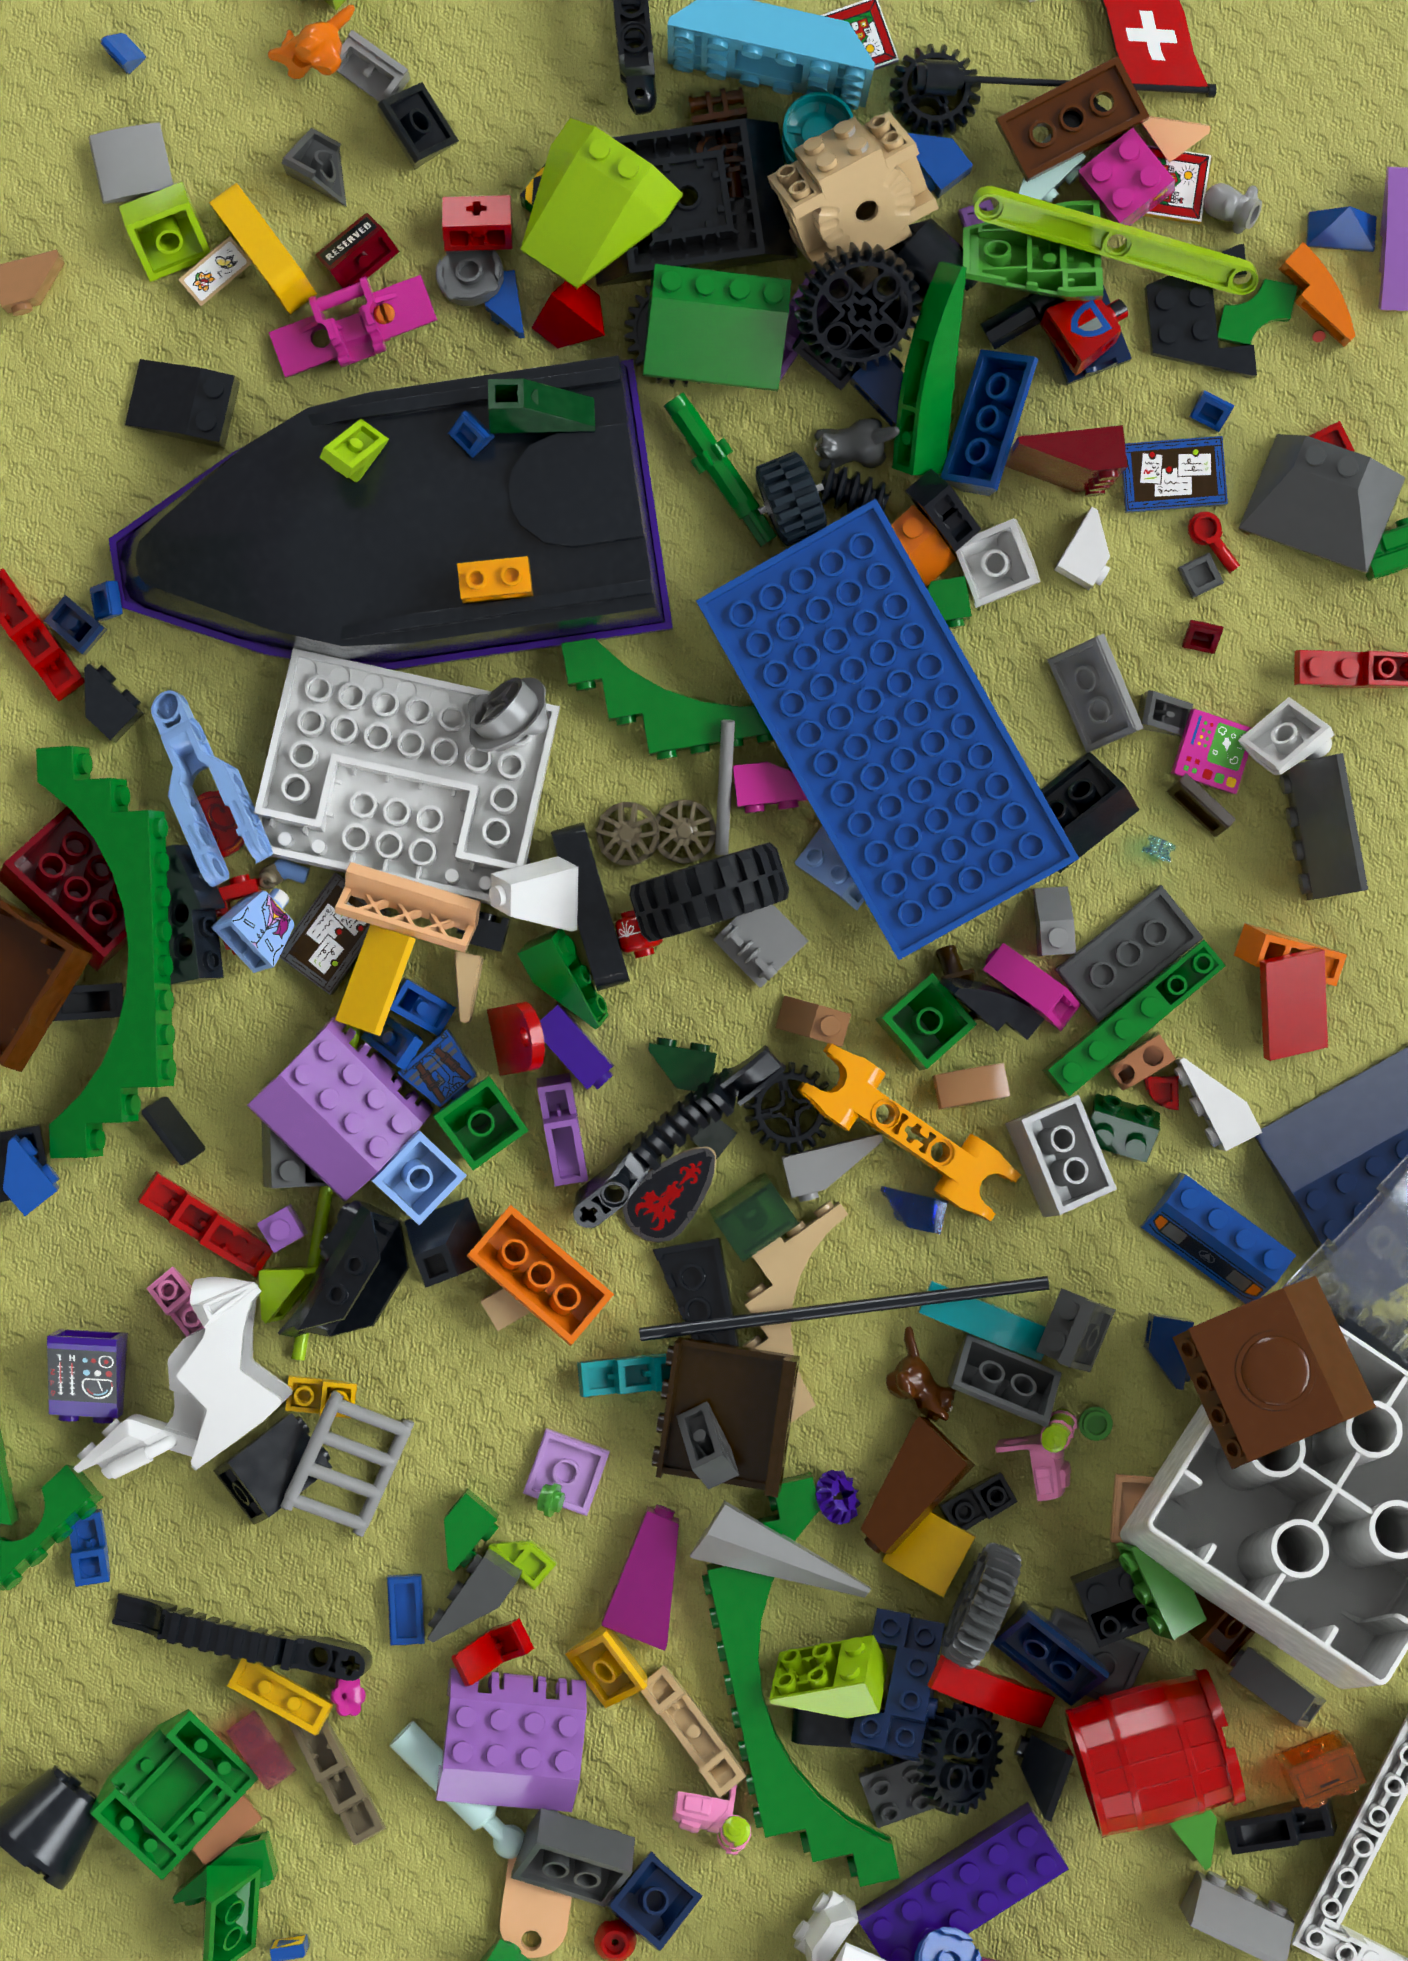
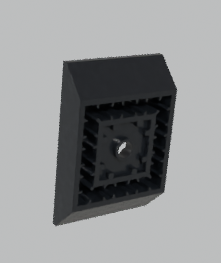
[595,118,798,287]

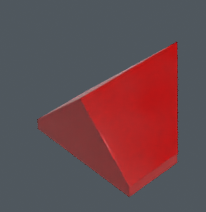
[531,281,605,350]

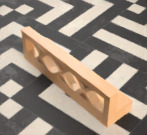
[335,862,481,953]

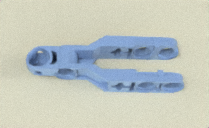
[151,690,273,887]

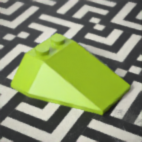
[520,118,683,289]

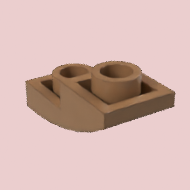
[932,1063,1011,1109]

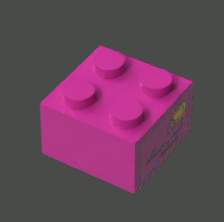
[1078,128,1175,226]

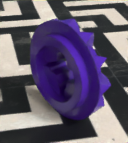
[816,1470,861,1525]

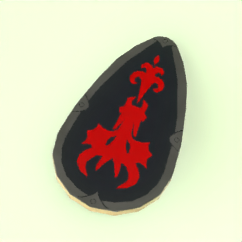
[623,1146,716,1243]

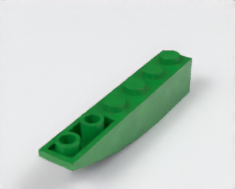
[892,262,967,475]
[1042,940,1226,1096]

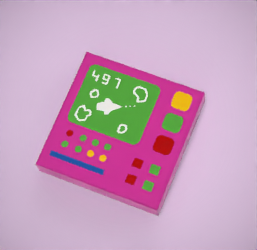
[1171,709,1252,794]

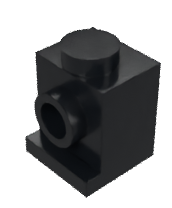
[457,911,510,952]

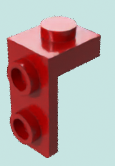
[216,874,261,955]
[452,1618,535,1687]

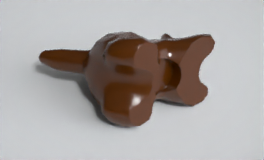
[886,1326,957,1422]

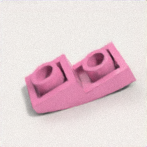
[146,1267,204,1337]

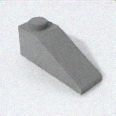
[781,1133,883,1202]

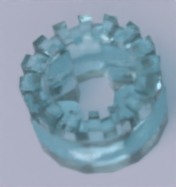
[1142,835,1176,863]

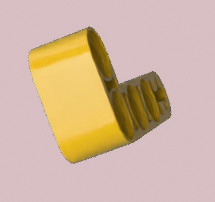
[209,183,317,315]

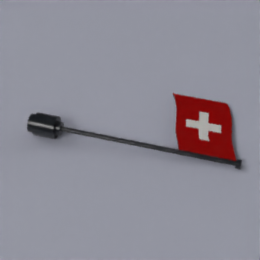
[912,0,1217,98]

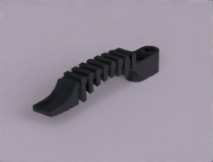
[573,1045,786,1228]
[112,1593,372,1681]

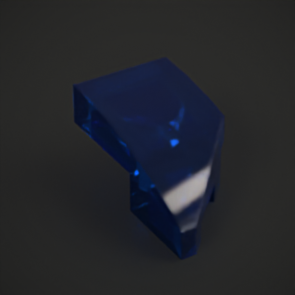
[881,1186,948,1235]

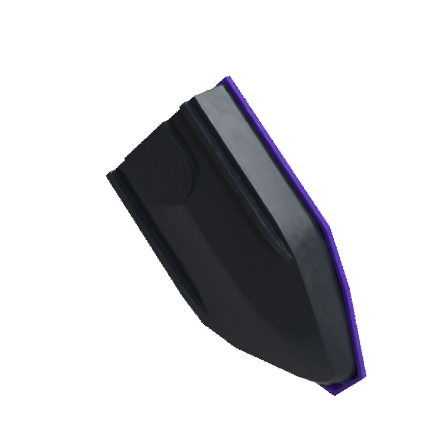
[109,356,673,670]

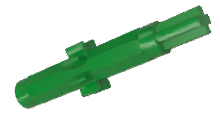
[664,392,777,547]

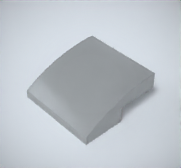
[88,122,173,204]

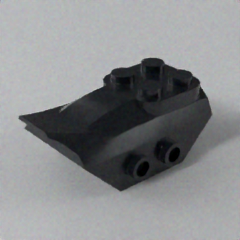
[278,1200,410,1338]

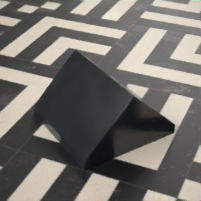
[377,82,459,169]

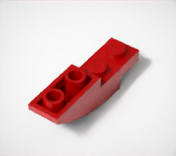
[1294,650,1408,688]

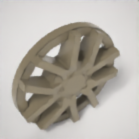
[656,800,716,863]
[596,802,659,866]

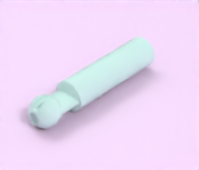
[389,1721,525,1859]

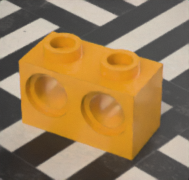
[457,556,533,604]

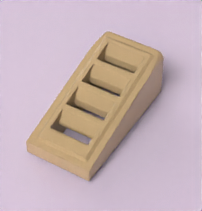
[454,951,484,1023]

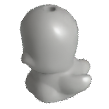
[1203,183,1262,234]

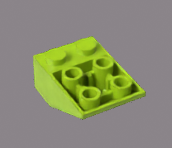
[769,1635,888,1719]

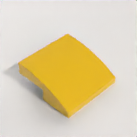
[881,1511,975,1597]

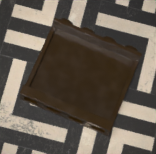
[652,1337,800,1497]

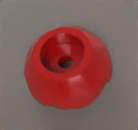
[594,1920,637,1961]

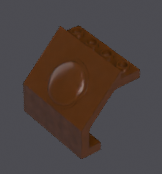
[1172,1276,1377,1469]

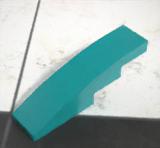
[918,1280,1046,1361]
[577,1353,671,1397]

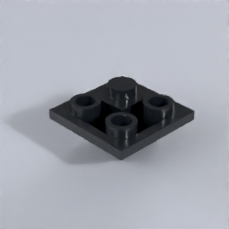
[404,1197,483,1288]

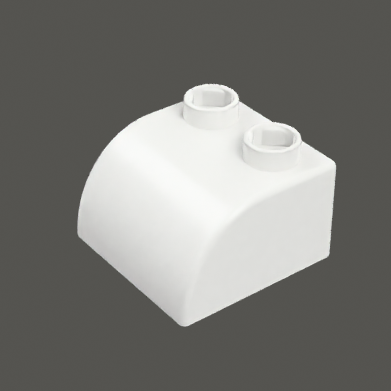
[1120,1326,1408,1689]

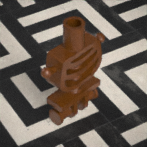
[688,87,748,198]

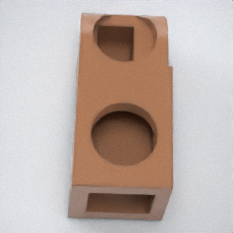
[1107,1032,1176,1090]

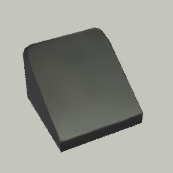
[690,1117,737,1160]

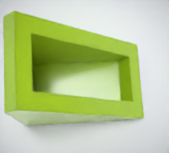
[259,1266,318,1324]

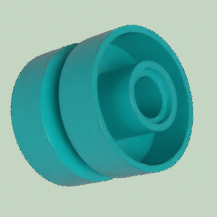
[782,92,854,164]

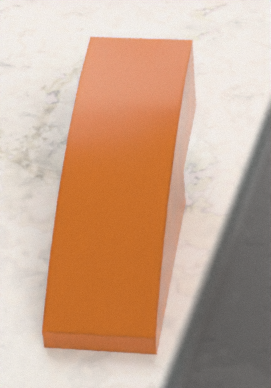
[1279,242,1356,347]

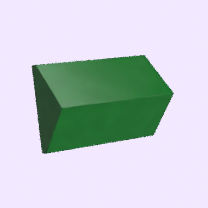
[202,1865,261,1961]

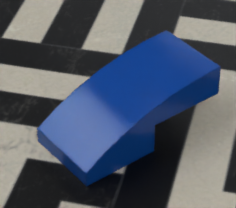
[69,1509,110,1587]

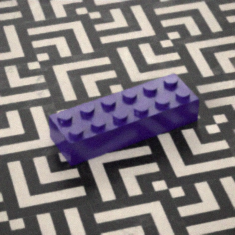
[857,1802,1069,1961]

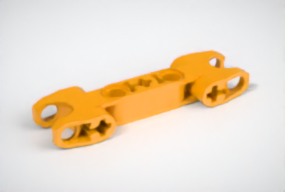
[797,1043,1021,1222]

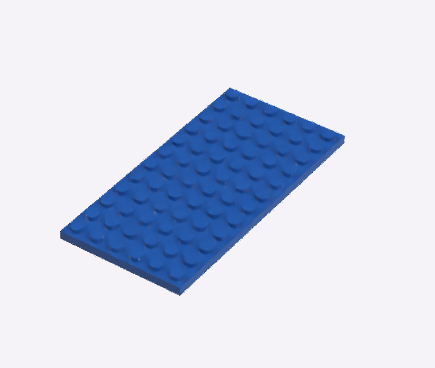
[696,499,1079,960]

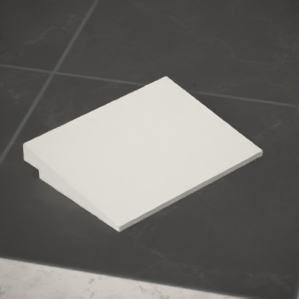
[254,648,560,905]

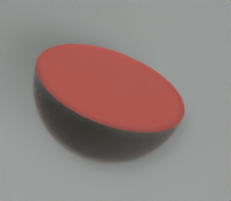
[1312,330,1326,342]

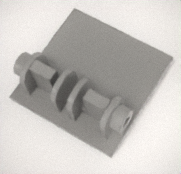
[713,904,808,988]

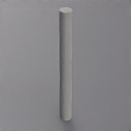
[715,719,735,855]

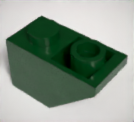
[648,1037,717,1092]

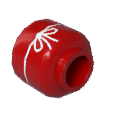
[615,910,663,959]

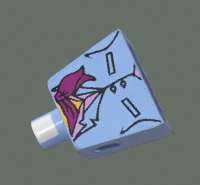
[211,888,294,973]

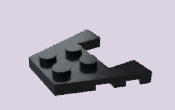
[1144,244,1257,378]

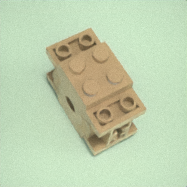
[767,111,939,271]

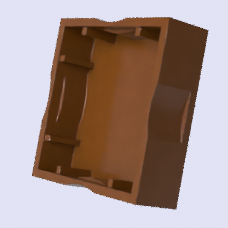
[0,895,93,1072]

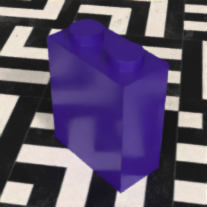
[540,1005,614,1090]

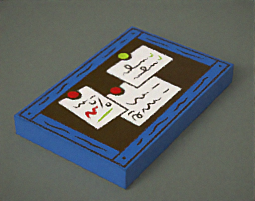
[1122,436,1228,513]

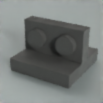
[1036,1288,1116,1372]

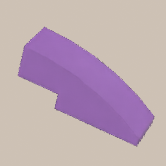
[537,1073,588,1187]

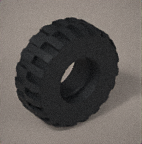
[629,842,789,942]

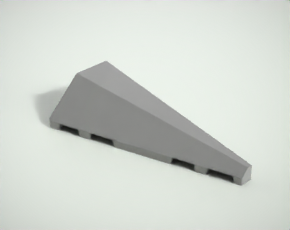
[690,1500,871,1598]

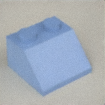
[371,1130,467,1225]

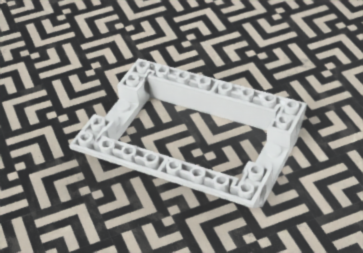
[1291,1714,1408,1961]

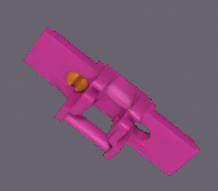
[269,275,438,378]

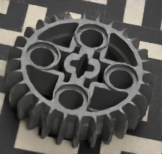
[941,1542,1022,1669]

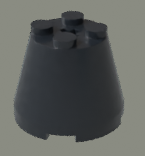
[0,1765,98,1890]

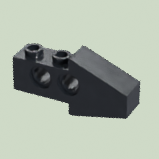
[166,845,225,985]

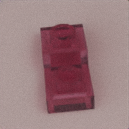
[226,1711,296,1791]

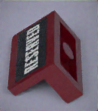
[315,213,400,289]

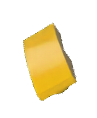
[285,1375,357,1418]

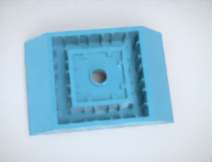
[667,0,875,110]

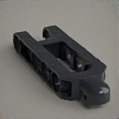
[613,0,657,115]

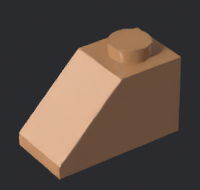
[0,249,65,316]
[775,996,851,1047]

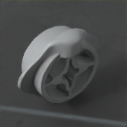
[468,677,548,752]

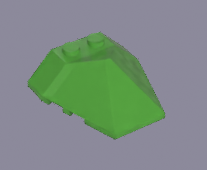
[963,200,1103,301]

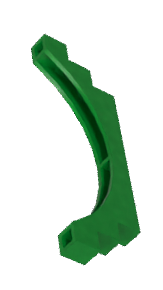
[561,576,972,760]
[36,746,177,1158]
[702,1472,900,1887]

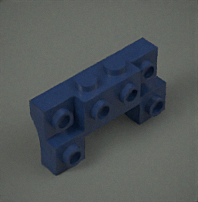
[850,1608,946,1762]

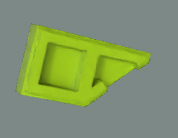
[487,1540,557,1590]

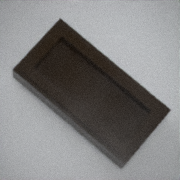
[1167,773,1236,837]

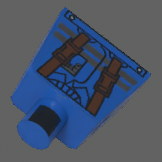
[398,1029,477,1107]

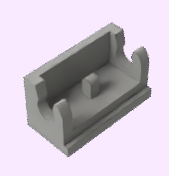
[336,30,410,102]

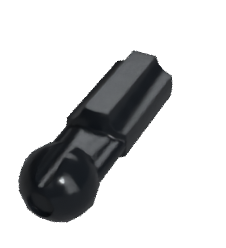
[980,293,1066,350]

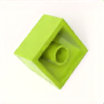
[119,182,211,282]

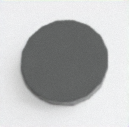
[436,250,504,306]

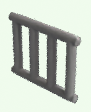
[280,1391,414,1537]

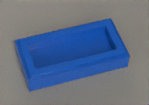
[387,1574,425,1646]

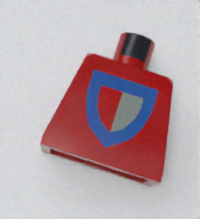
[1040,299,1128,376]

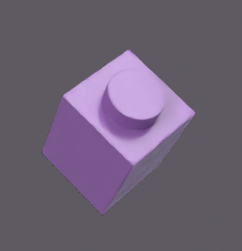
[257,1204,308,1253]

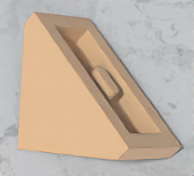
[1141,116,1211,163]

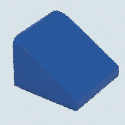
[101,33,146,74]

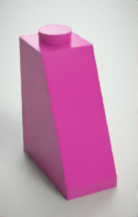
[983,943,1081,1031]

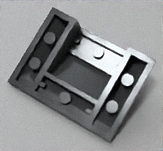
[1239,434,1405,574]

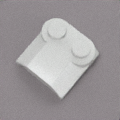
[955,518,1040,608]
[1238,697,1334,775]
[792,1890,858,1961]

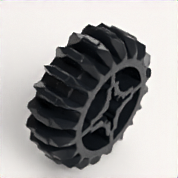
[889,44,981,137]
[744,1062,833,1154]

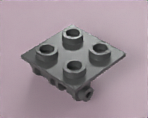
[858,1757,936,1828]

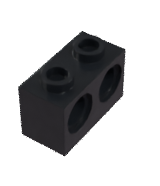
[905,469,981,552]

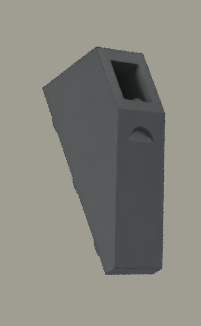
[427,1548,522,1642]

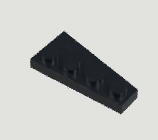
[653,1238,739,1346]

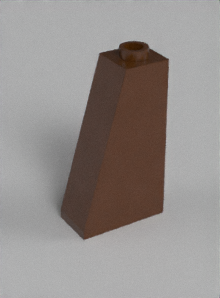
[860,1416,975,1554]

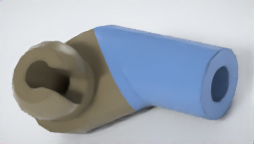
[258,859,310,889]

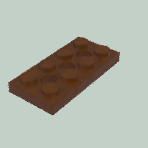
[995,56,1150,182]

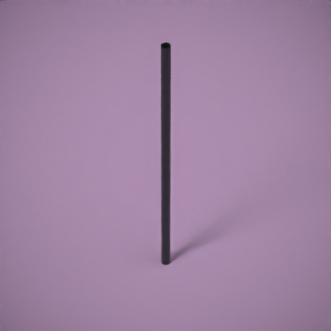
[639,1276,1049,1341]

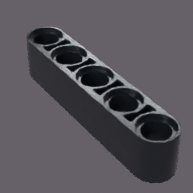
[551,822,630,991]
[791,1708,944,1752]

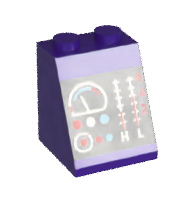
[47,1329,128,1423]

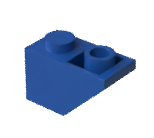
[908,133,973,198]
[3,1134,60,1216]

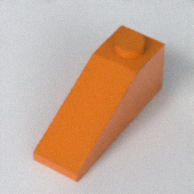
[1234,923,1347,986]

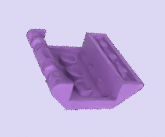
[247,1014,433,1202]
[436,1668,587,1812]

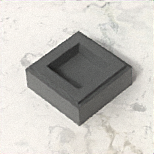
[1177,553,1224,599]

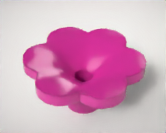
[331,1678,366,1716]

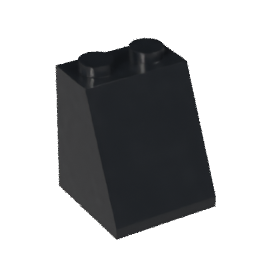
[213,1413,333,1525]

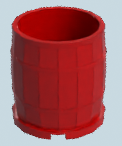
[1065,1669,1246,1838]

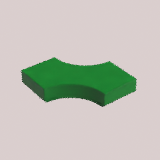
[1217,279,1298,346]

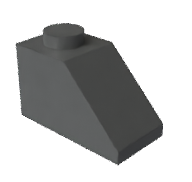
[676,1402,739,1489]

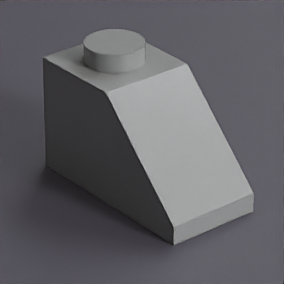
[1033,886,1076,956]

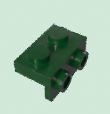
[1089,1094,1160,1163]

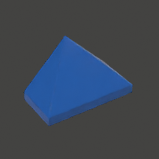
[1306,206,1377,252]

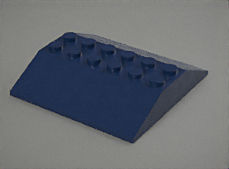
[1254,1046,1408,1311]

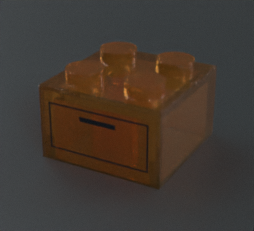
[1275,1729,1367,1809]

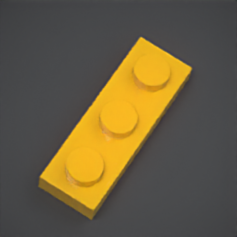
[227,1658,334,1735]

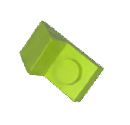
[319,419,389,482]

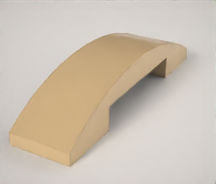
[641,1666,747,1798]

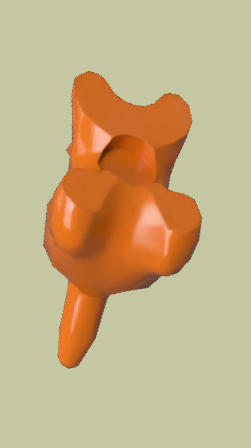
[268,4,355,79]

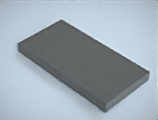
[1055,885,1203,1022]

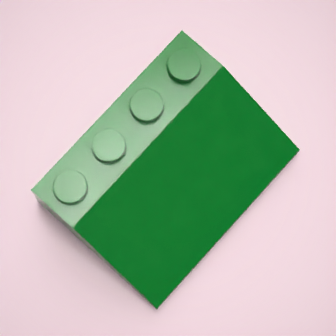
[642,264,791,391]

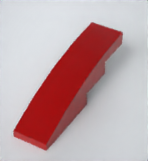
[0,568,85,702]
[138,1171,273,1277]
[927,1654,1055,1728]

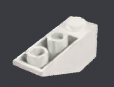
[1174,1057,1262,1151]

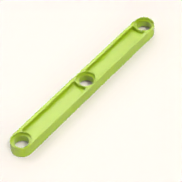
[972,186,1259,295]

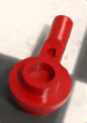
[1188,511,1240,573]

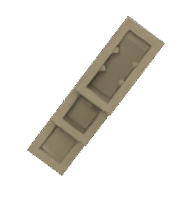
[287,1719,387,1845]

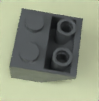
[261,1120,328,1188]

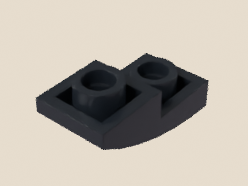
[938,1472,1018,1530]

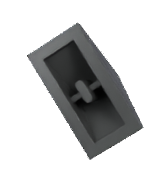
[1138,690,1193,737]

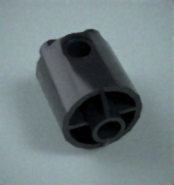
[889,219,978,303]

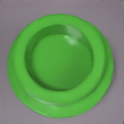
[1078,1406,1113,1441]
[537,1483,565,1517]

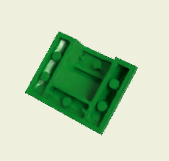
[90,1709,260,1880]

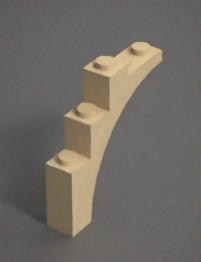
[742,1201,848,1423]

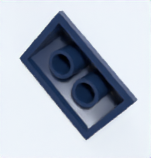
[992,1601,1110,1706]

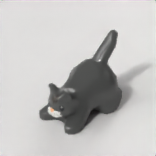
[814,418,900,471]

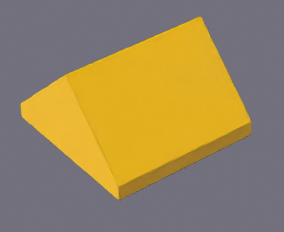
[565,1626,648,1708]

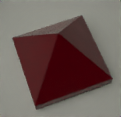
[1182,620,1224,654]

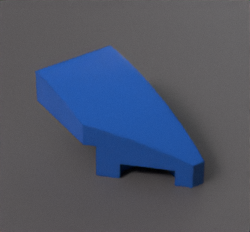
[485,270,525,338]

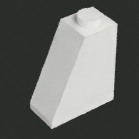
[489,856,578,932]

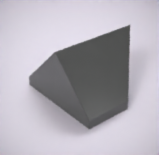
[282,128,347,207]

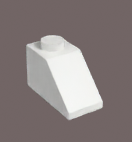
[1054,507,1110,590]

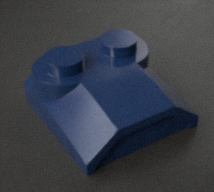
[606,1851,703,1951]

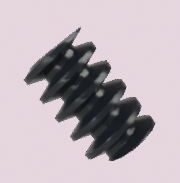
[819,461,892,514]

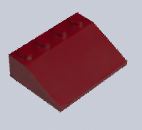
[1005,425,1128,497]
[0,807,127,971]

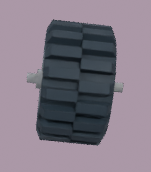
[756,451,827,546]

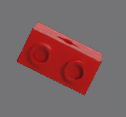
[442,195,513,251]

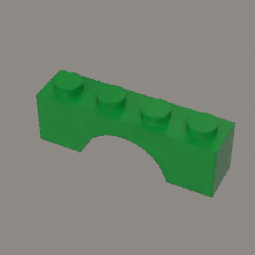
[0,1465,103,1591]

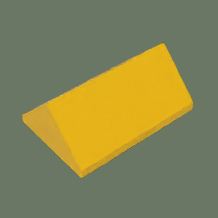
[335,924,416,1036]

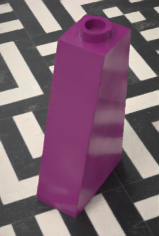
[601,1504,679,1651]

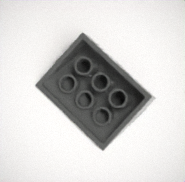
[1280,753,1368,900]

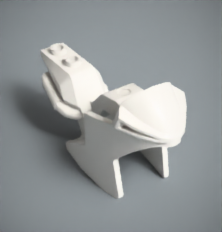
[73,1277,293,1479]

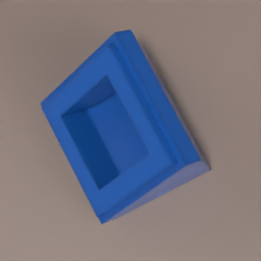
[1189,390,1235,432]
[448,410,495,458]

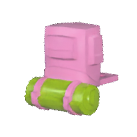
[995,1409,1078,1501]
[672,1785,751,1855]

